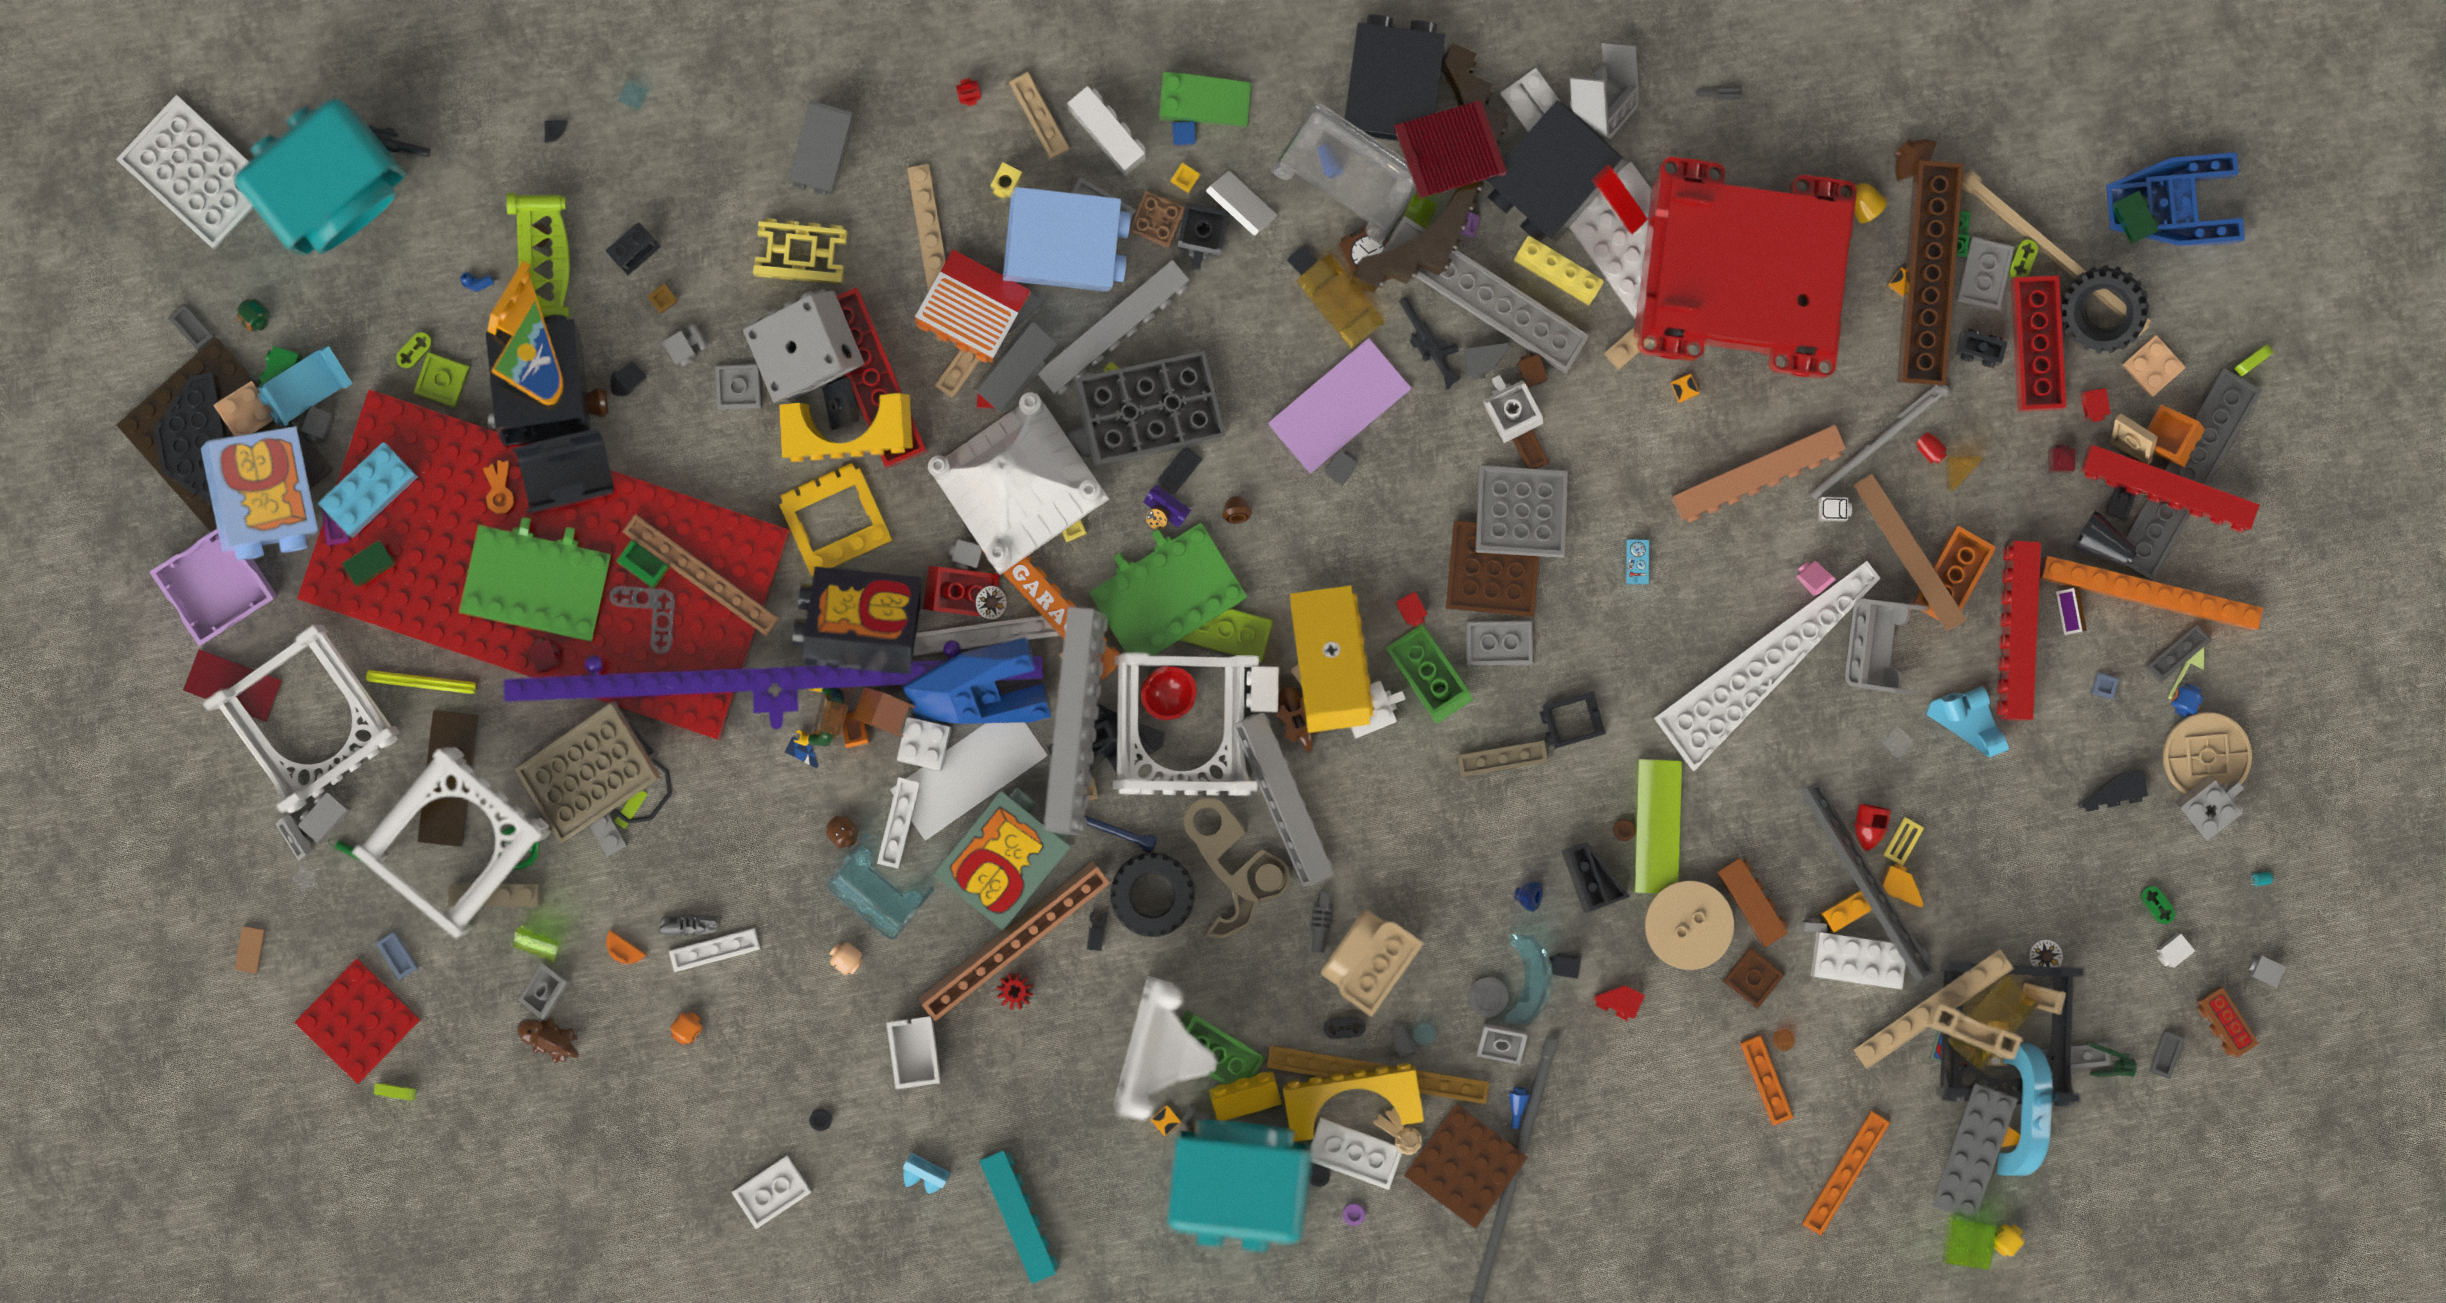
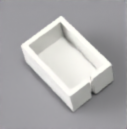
[887,1016,942,1089]

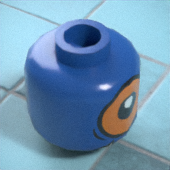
[2171,683,2204,717]

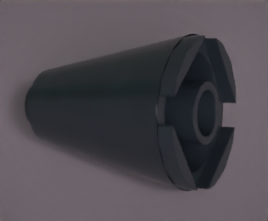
[2072,510,2137,566]

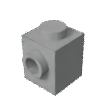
[949,539,983,570]

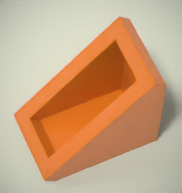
[841,711,870,748]

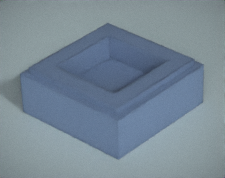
[2091,672,2120,700]

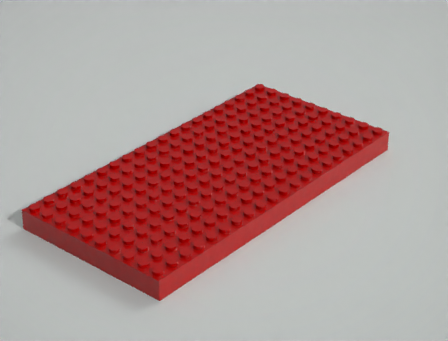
[297,389,791,740]

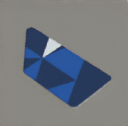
[785,737,818,768]

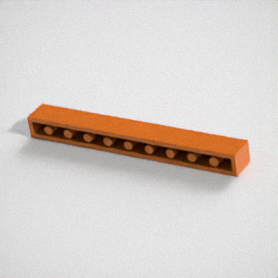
[2039,556,2263,631]

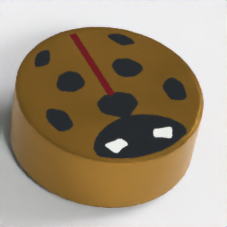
[1146,506,1169,529]

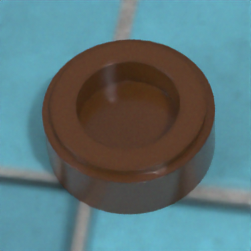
[1613,819,1636,841]

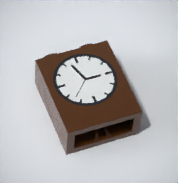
[1338,223,1392,293]

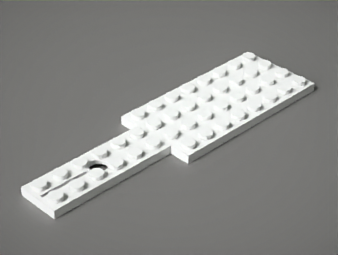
[1500,68,1685,344]

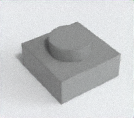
[1802,918,1827,933]

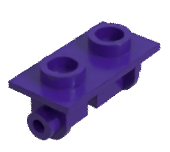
[1143,485,1192,528]

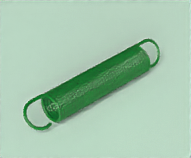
[328,839,364,863]

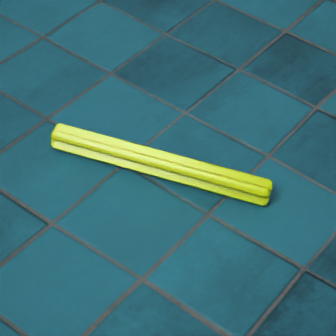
[366,670,476,694]

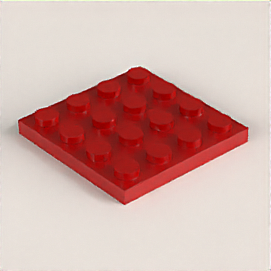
[294,958,421,1084]

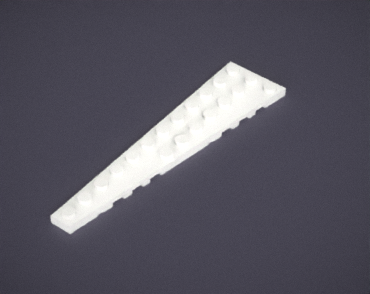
[1654,561,1880,772]

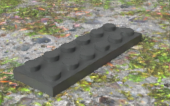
[1933,1082,2018,1222]

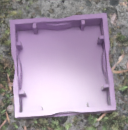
[150,529,278,646]

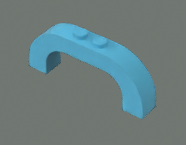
[1997,1042,2052,1176]

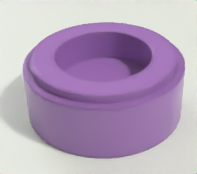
[1343,1203,1365,1226]

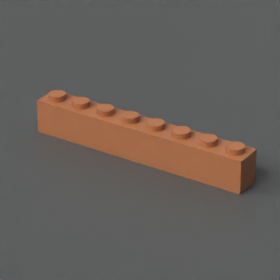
[1671,425,1846,523]

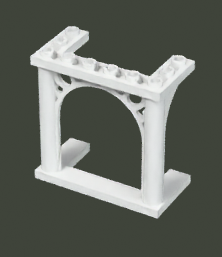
[203,625,401,814]
[1113,654,1259,796]
[352,747,552,939]

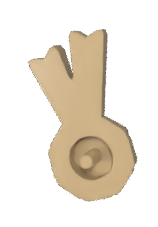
[1373,1108,1422,1155]

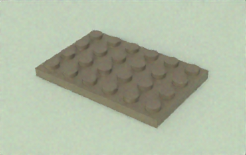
[515,702,661,845]

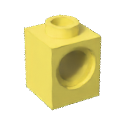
[990,162,1023,199]

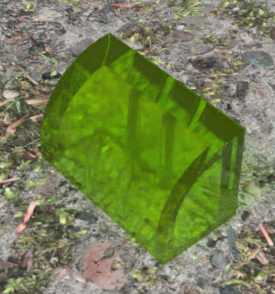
[1403,193,1437,229]
[513,927,563,962]

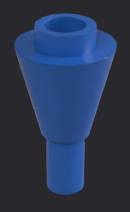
[1508,1087,1530,1129]

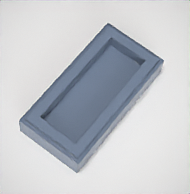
[376,931,419,980]

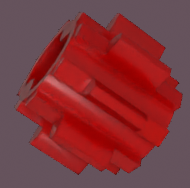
[956,78,982,107]

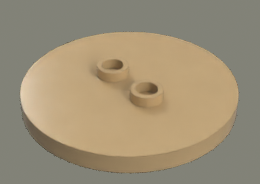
[2162,712,2252,794]
[1645,881,1734,970]

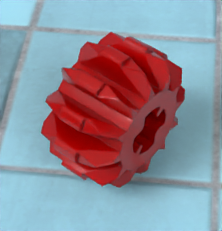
[996,972,1034,1010]

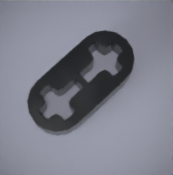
[1323,1017,1366,1039]

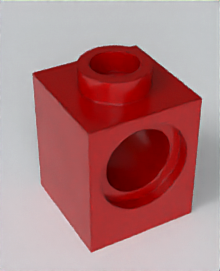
[2080,388,2111,423]
[1395,592,1428,627]

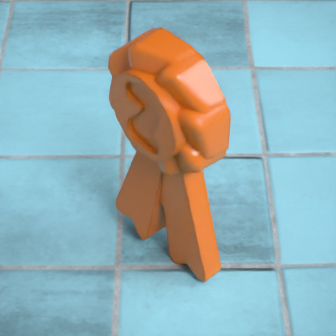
[483,460,514,514]

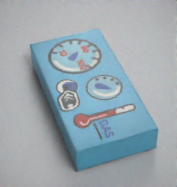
[1626,540,1649,584]

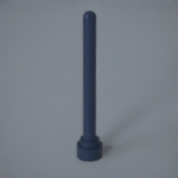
[1084,815,1157,853]

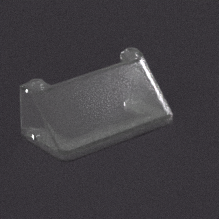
[1270,104,1417,245]

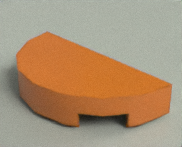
[606,929,647,964]

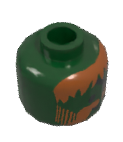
[237,299,270,332]

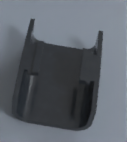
[513,428,615,514]

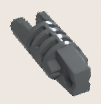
[659,915,718,935]

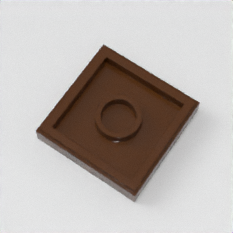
[1722,947,1785,1009]

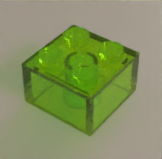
[1942,1217,1996,1270]

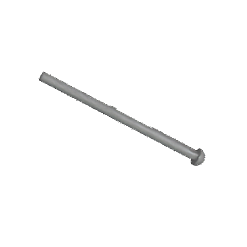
[1809,385,1949,500]

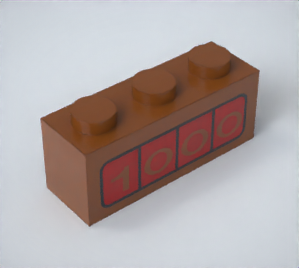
[2196,987,2259,1058]

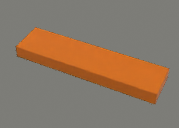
[1740,1035,1794,1126]

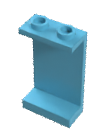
[257,346,352,426]

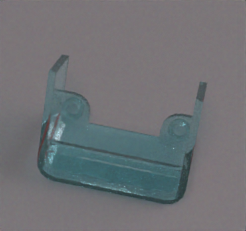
[827,833,935,940]

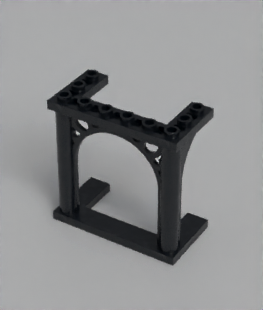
[1936,961,2084,1107]

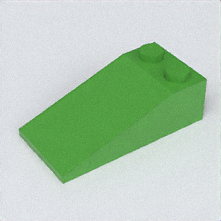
[1160,72,1251,127]
[1386,624,1473,725]
[1180,1009,1266,1085]

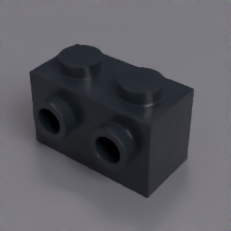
[1955,329,2008,368]

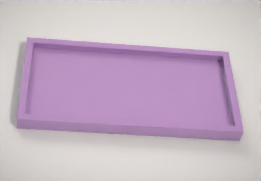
[1268,338,1412,474]

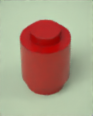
[1915,432,1948,464]

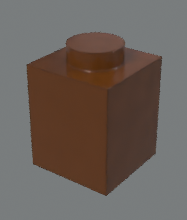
[1517,353,1548,388]

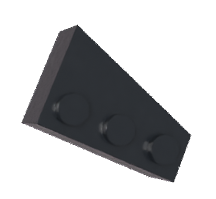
[1047,720,1117,772]
[1561,842,1631,913]

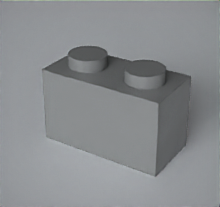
[298,792,351,843]

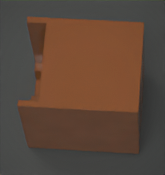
[853,687,916,737]

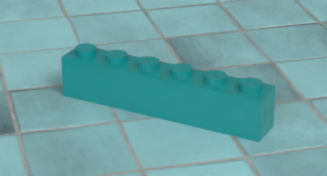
[979,1149,1059,1284]

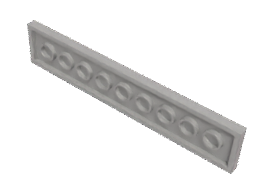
[1381,216,1589,373]

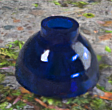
[1514,881,1543,912]

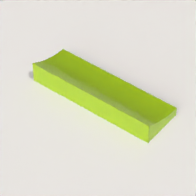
[1633,759,1682,893]

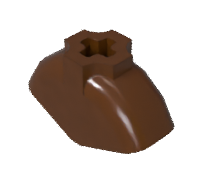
[1893,138,1937,182]

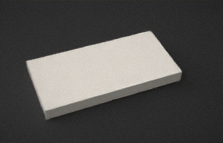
[1310,1117,1402,1190]

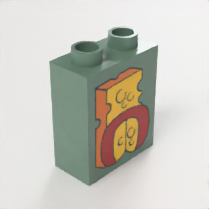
[934,787,1071,930]

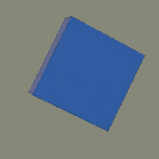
[1172,121,1196,146]

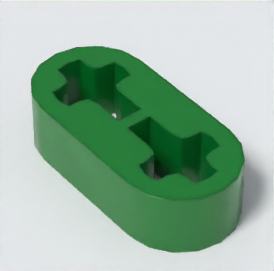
[2140,886,2175,924]

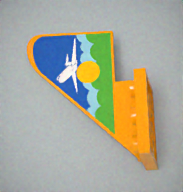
[487,261,563,405]

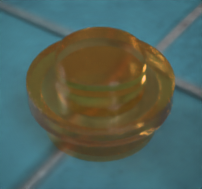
[1773,1029,1795,1051]

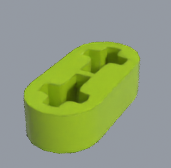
[2009,239,2038,279]
[396,332,433,369]
[2234,343,2274,377]
[373,1083,417,1101]

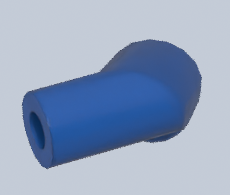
[460,272,494,292]

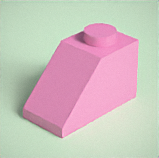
[1796,561,1836,596]

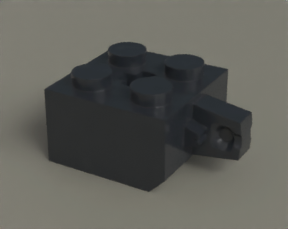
[1177,203,1230,270]

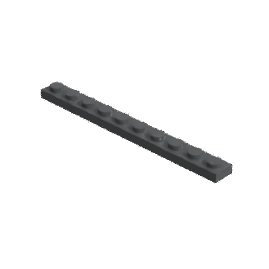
[1801,782,1935,982]

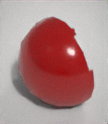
[1141,665,1197,720]

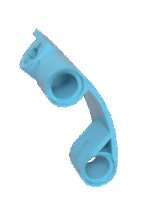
[1926,686,2009,757]

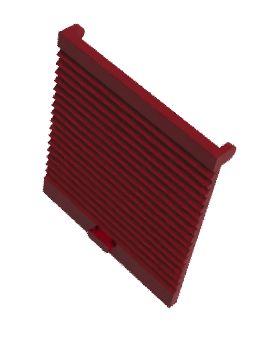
[1394,100,1507,199]

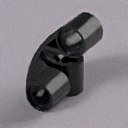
[1094,703,1165,772]

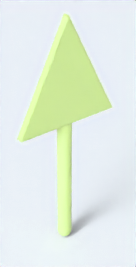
[2168,648,2204,699]

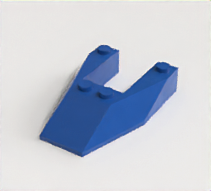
[2106,152,2245,246]
[903,637,1052,724]

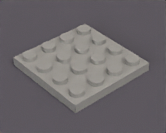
[1475,466,1568,558]

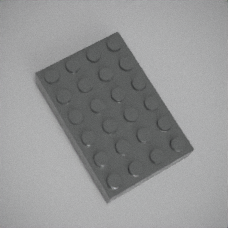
[1073,350,1226,468]

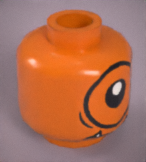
[670,1011,703,1045]

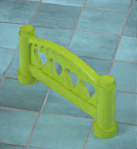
[507,192,570,319]

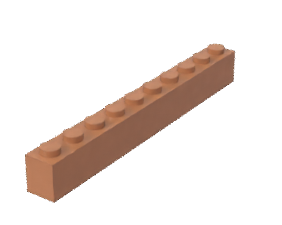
[919,861,1110,1021]

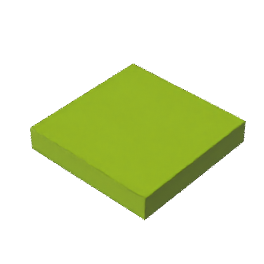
[413,352,470,408]

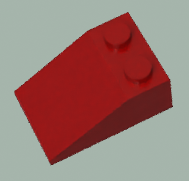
[923,565,999,617]

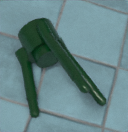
[2087,1042,2136,1077]

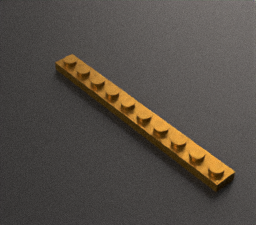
[1267,1045,1490,1104]

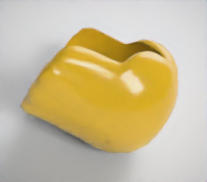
[1846,183,1888,223]

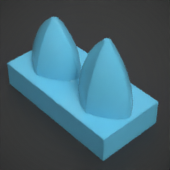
[903,1152,951,1194]

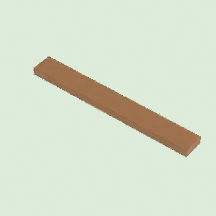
[1853,474,1966,632]
[623,514,780,636]

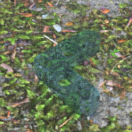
[610,586,675,654]

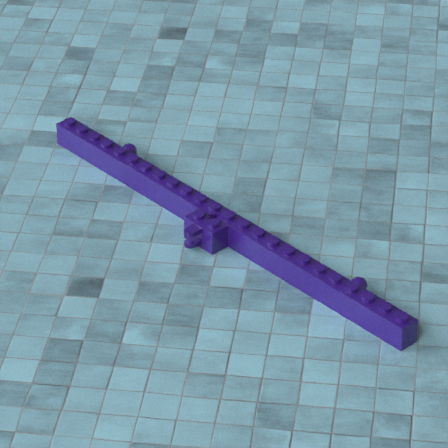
[504,640,1043,730]

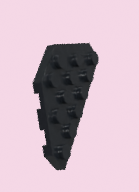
[154,373,225,507]

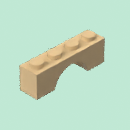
[1926,1004,2022,1059]

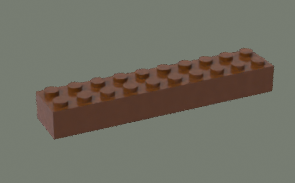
[1897,160,1964,385]

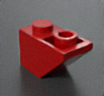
[1592,985,1645,1021]

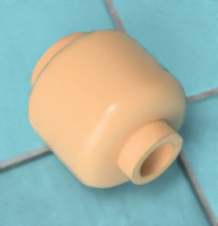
[829,942,863,975]

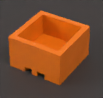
[2147,404,2205,468]

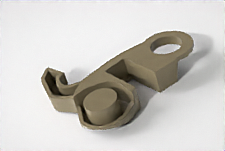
[1184,798,1291,938]

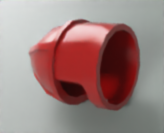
[1853,803,1891,852]

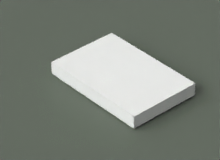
[1206,171,1277,236]
[732,1155,812,1229]

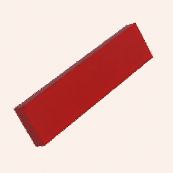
[1592,165,1648,235]

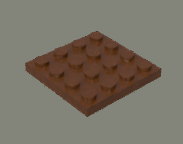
[1445,521,1539,617]
[1404,1104,1528,1229]

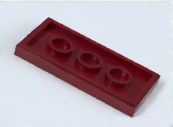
[183,649,283,722]

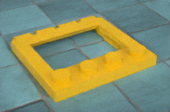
[779,463,893,577]

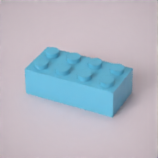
[318,442,418,538]

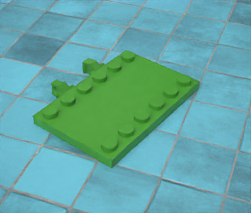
[459,517,611,642]
[1088,523,1248,656]

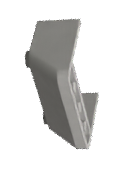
[1570,41,1639,139]
[1845,599,1929,695]

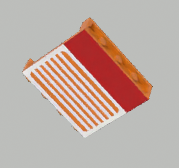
[915,250,1031,364]

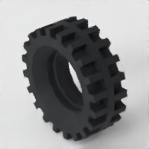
[2061,265,2149,354]

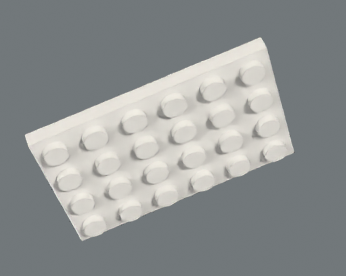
[116,95,254,250]

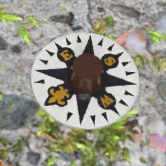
[976,586,1007,619]
[2029,940,2063,967]

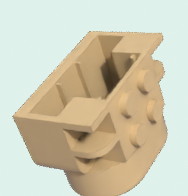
[1321,910,1424,1017]

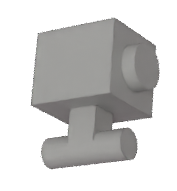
[662,324,709,367]

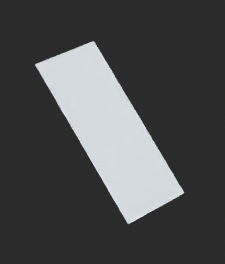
[890,723,1047,840]

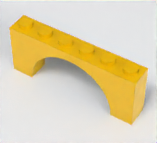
[779,393,912,462]
[1283,1063,1424,1142]

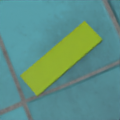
[614,790,648,829]

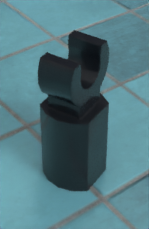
[1087,912,1106,951]

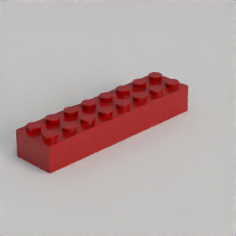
[836,287,927,469]
[1996,541,2041,721]

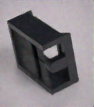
[605,222,661,276]
[1540,691,1606,749]

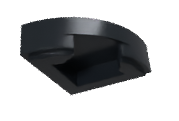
[544,120,568,144]

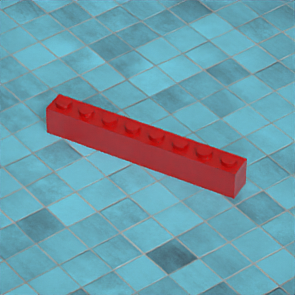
[2080,445,2260,533]

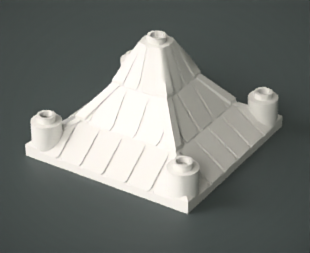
[928,392,1109,574]
[1113,975,1217,1120]

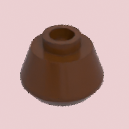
[587,387,608,417]
[1222,496,1252,524]

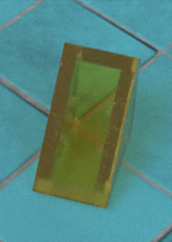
[1946,456,1983,493]

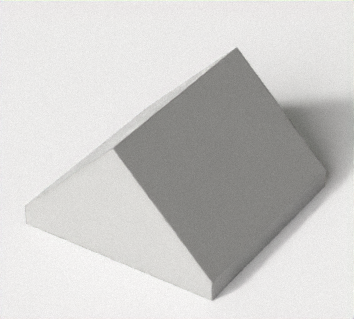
[518,963,571,1020]
[1477,1023,1528,1065]

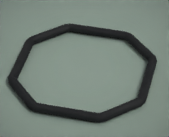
[612,759,672,824]

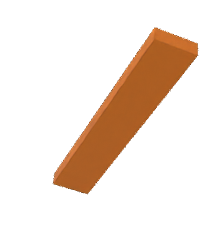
[1801,1110,1891,1236]

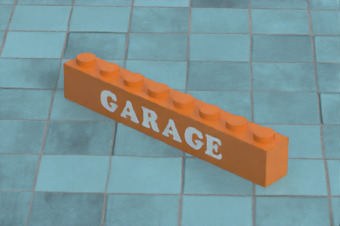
[982,550,1121,681]

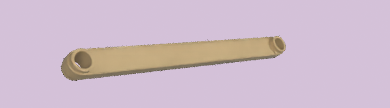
[1962,170,2151,336]

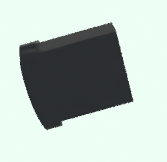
[610,361,647,396]

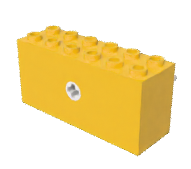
[1290,585,1374,733]

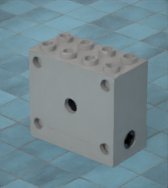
[743,289,864,403]

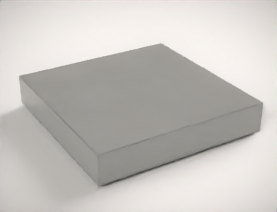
[715,364,762,410]

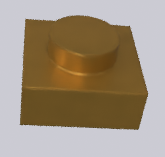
[647,283,678,315]

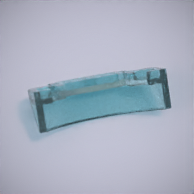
[1505,934,1553,1025]

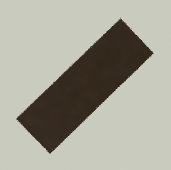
[417,710,478,847]

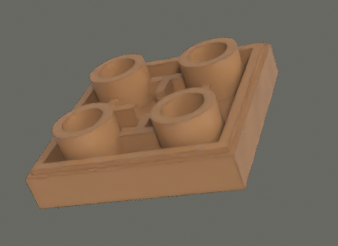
[1129,190,1185,248]

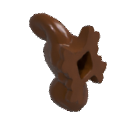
[1276,687,1319,753]
[517,1018,579,1063]

